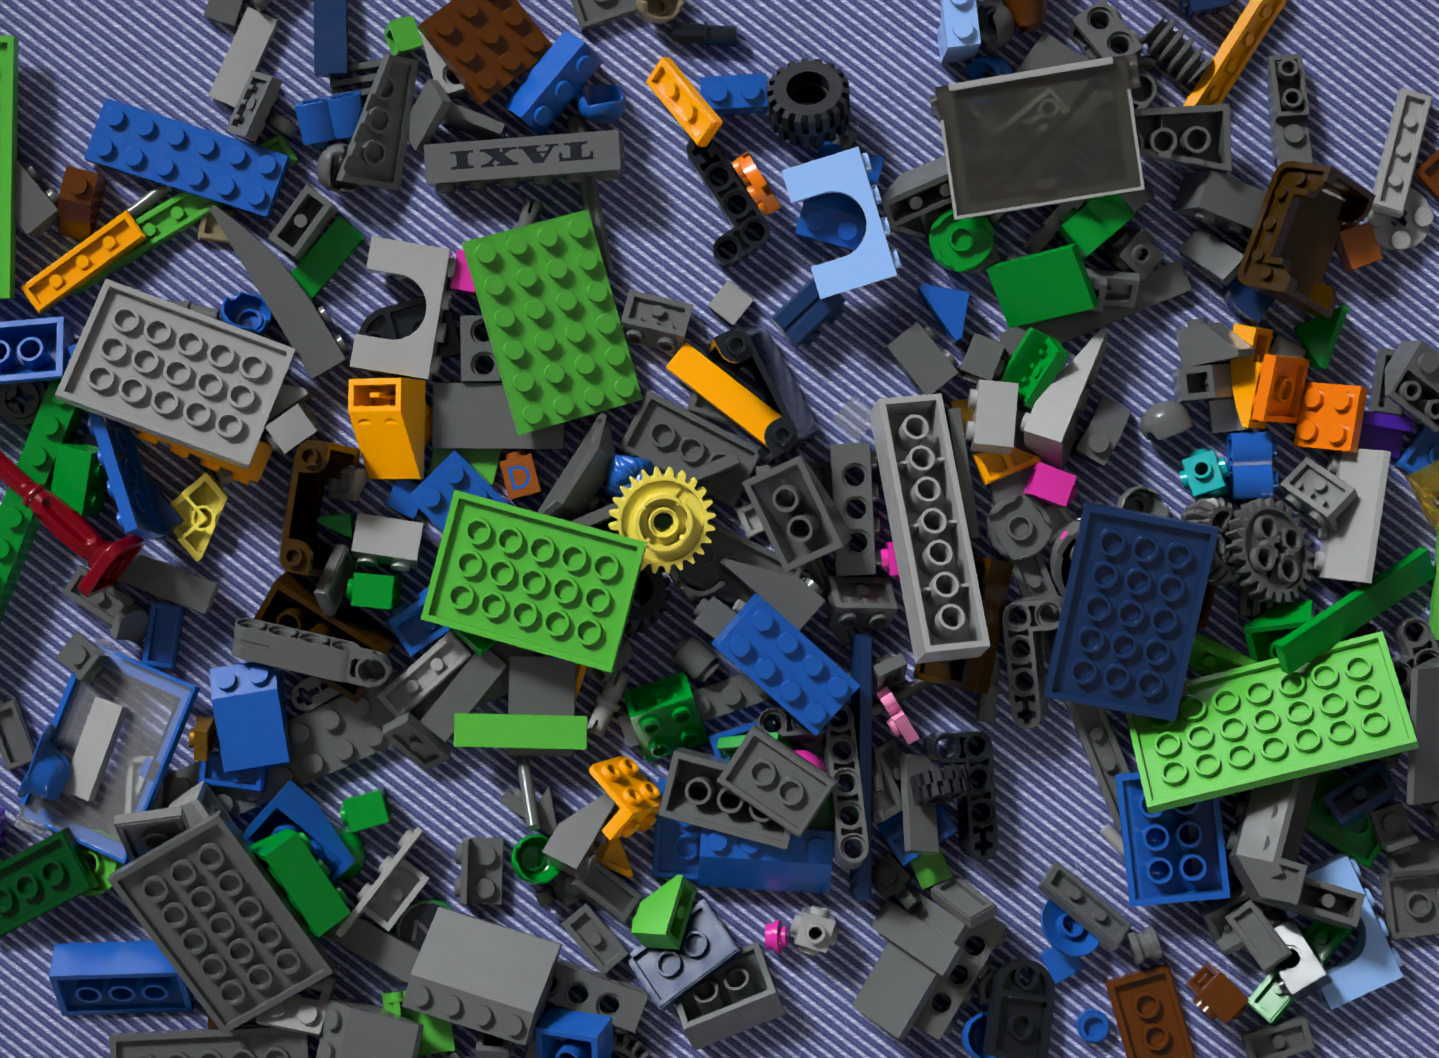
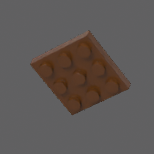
[417,0,552,106]

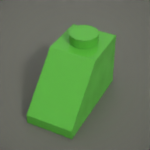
[631,875,697,950]

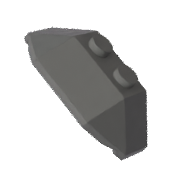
[881,148,1011,240]
[538,412,616,520]

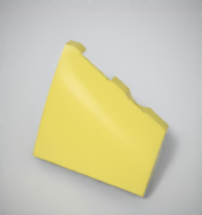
[171,471,228,562]

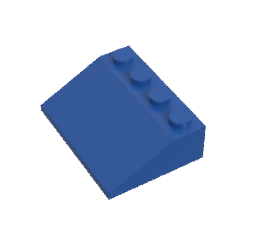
[1115,771,1231,907]

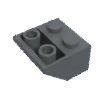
[1385,340,1439,432]

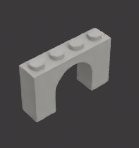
[350,236,457,382]

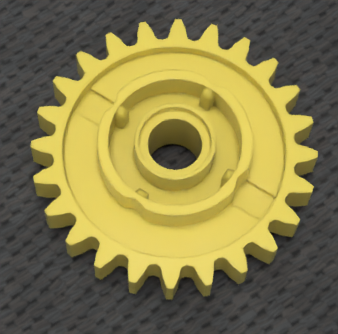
[608,466,716,574]

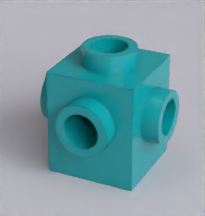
[1180,449,1230,501]

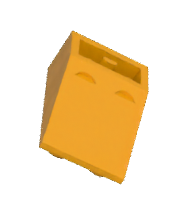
[348,377,426,479]

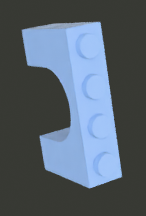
[937,0,981,64]
[782,147,901,299]
[1280,853,1403,1010]

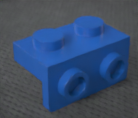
[387,587,451,658]

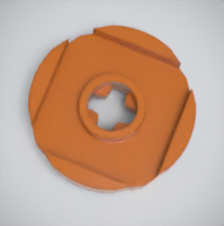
[731,151,782,216]

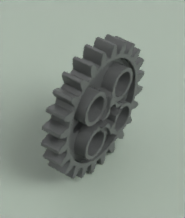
[1225,497,1314,605]

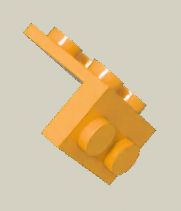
[589,755,662,840]

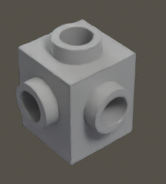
[790,905,839,956]

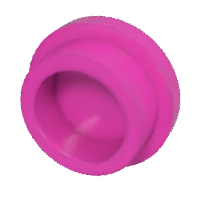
[765,920,789,953]

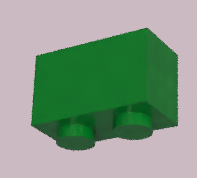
[51,441,107,517]
[347,572,402,609]

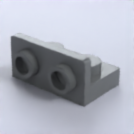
[225,70,283,143]
[620,290,693,353]
[1280,457,1358,533]
[825,576,898,630]
[455,836,504,906]

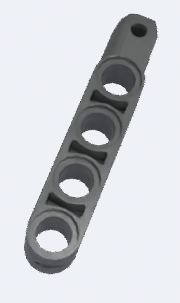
[231,618,392,688]

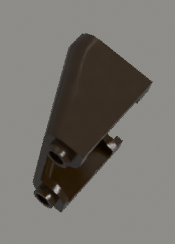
[1238,161,1376,319]
[278,440,360,577]

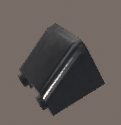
[704,326,817,466]

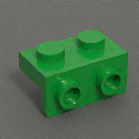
[997,328,1069,409]

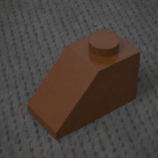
[58,166,108,241]

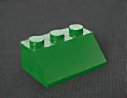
[248,829,351,937]

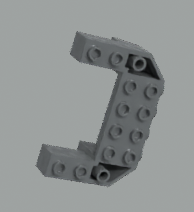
[1225,753,1400,930]

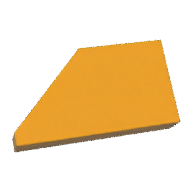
[972,447,1042,486]
[596,837,633,879]

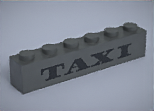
[424,130,626,193]

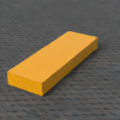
[646,57,723,147]

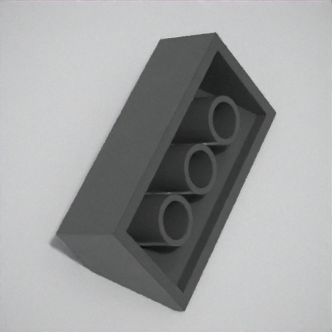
[658,747,793,850]

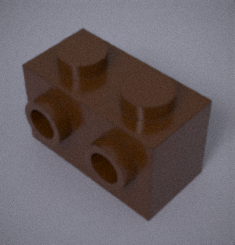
[1185,962,1249,1024]

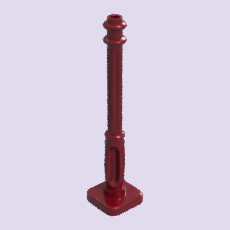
[0,451,146,598]

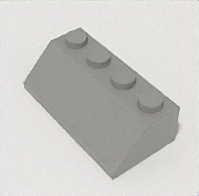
[1313,449,1391,584]

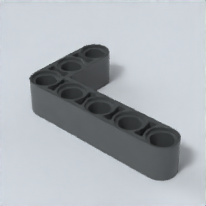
[756,705,869,870]

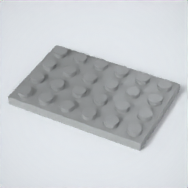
[55,279,296,469]

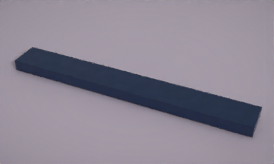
[850,633,873,901]

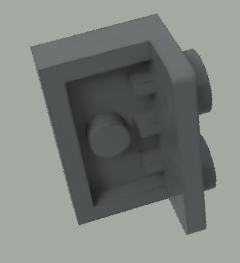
[1199,886,1282,955]

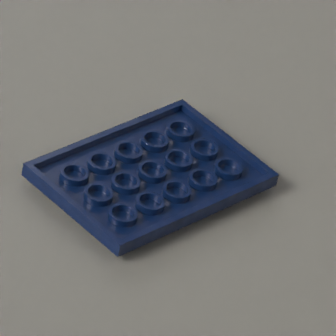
[1043,502,1219,722]

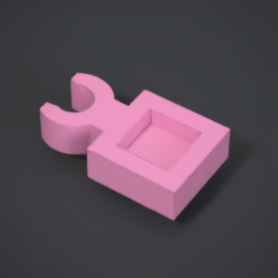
[875,685,919,745]

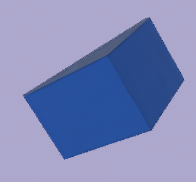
[916,284,970,345]

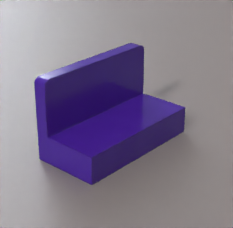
[1358,410,1412,458]

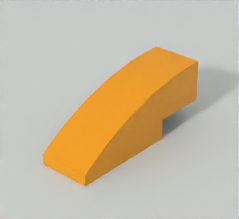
[1230,324,1273,429]

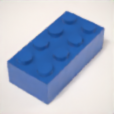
[408,450,514,532]
[711,593,861,736]

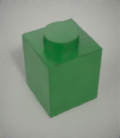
[340,788,393,833]

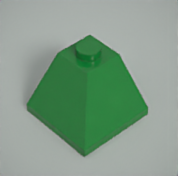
[1244,600,1316,662]

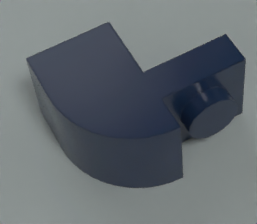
[1223,274,1276,326]

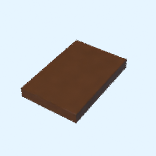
[1104,963,1196,1058]

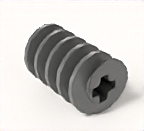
[1141,15,1213,86]

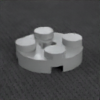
[1365,187,1434,251]

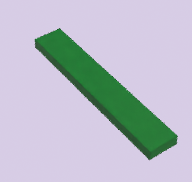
[1274,547,1435,674]

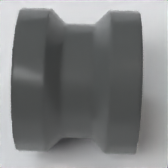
[1126,926,1162,965]

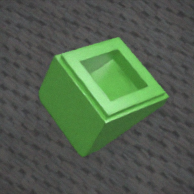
[384,16,423,57]

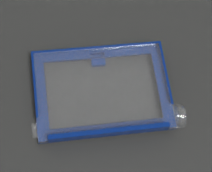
[13,637,200,864]

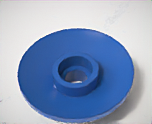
[1041,899,1099,957]

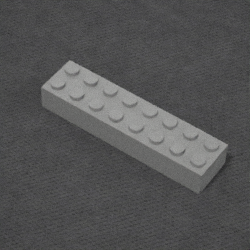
[869,393,990,664]

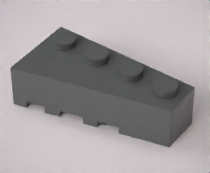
[1089,104,1232,173]
[1172,169,1267,238]

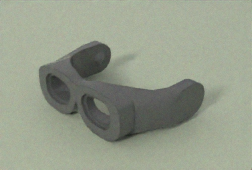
[668,564,725,603]

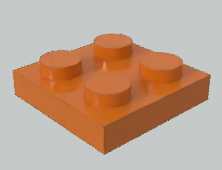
[1252,354,1310,424]
[1293,382,1368,453]

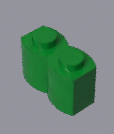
[1057,194,1136,260]

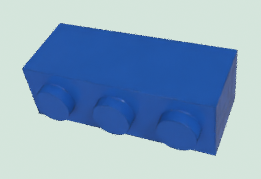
[502,31,604,136]

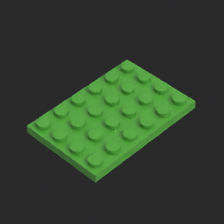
[461,209,643,435]
[421,490,648,673]

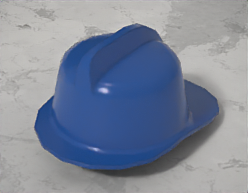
[18,723,70,800]

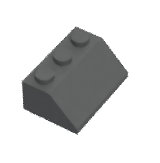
[675,942,786,1051]

